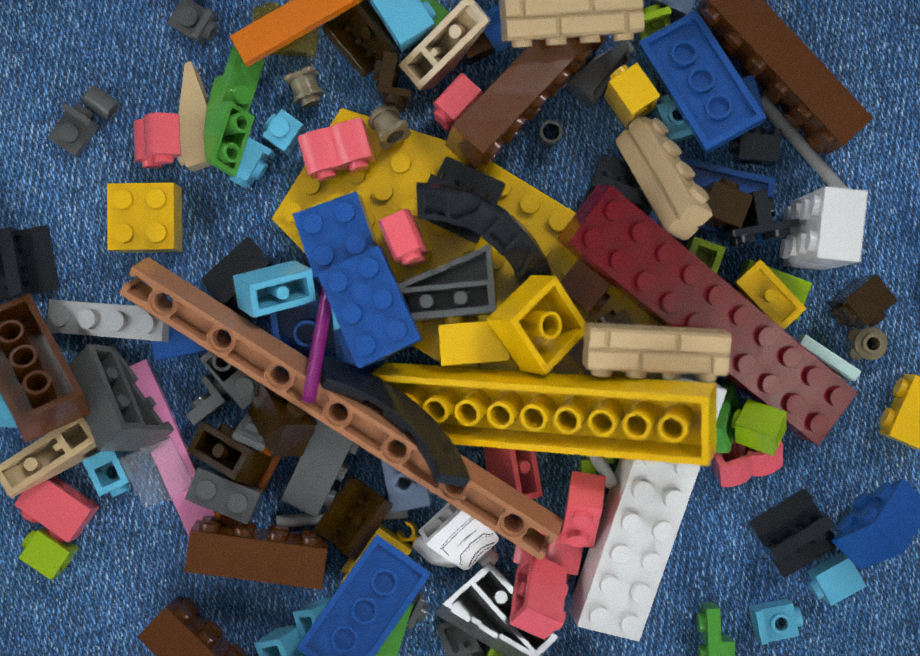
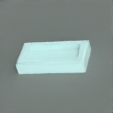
[795,334,862,381]

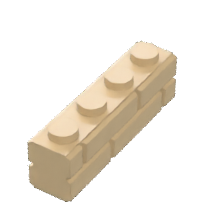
[499,0,644,48]
[615,115,713,240]
[582,322,732,381]

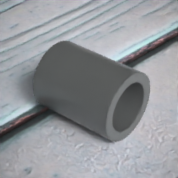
[82,85,121,121]
[538,120,563,148]

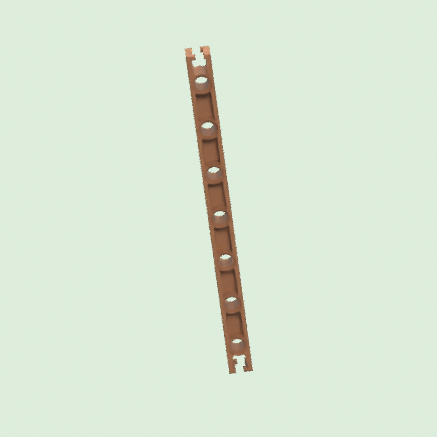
[119,257,564,560]

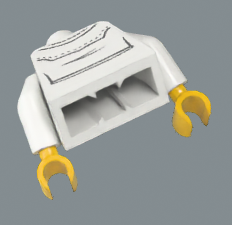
[397,502,499,570]

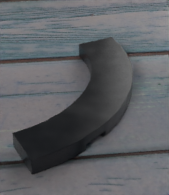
[416,182,553,286]
[320,356,471,487]

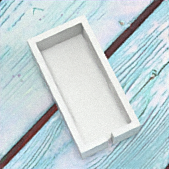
[780,186,868,271]

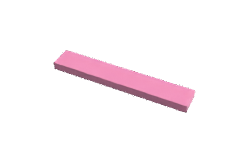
[129,359,215,537]

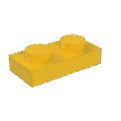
[734,259,807,330]

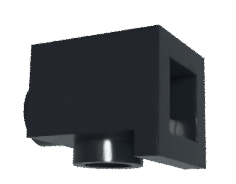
[728,128,781,166]

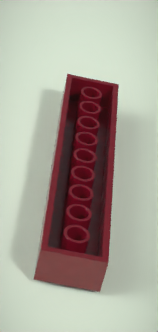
[556,185,858,446]

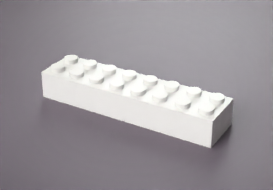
[568,372,727,642]

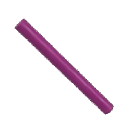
[302,287,332,403]

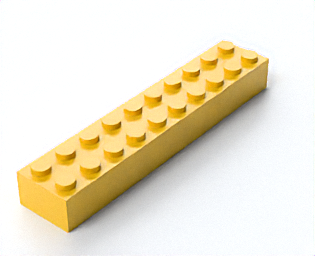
[371,362,717,466]

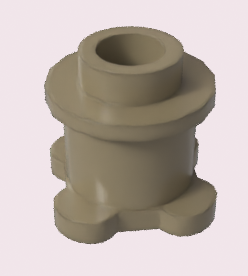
[283,66,324,108]
[368,105,411,150]
[847,327,888,360]

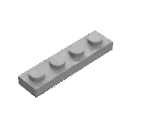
[47,299,170,342]

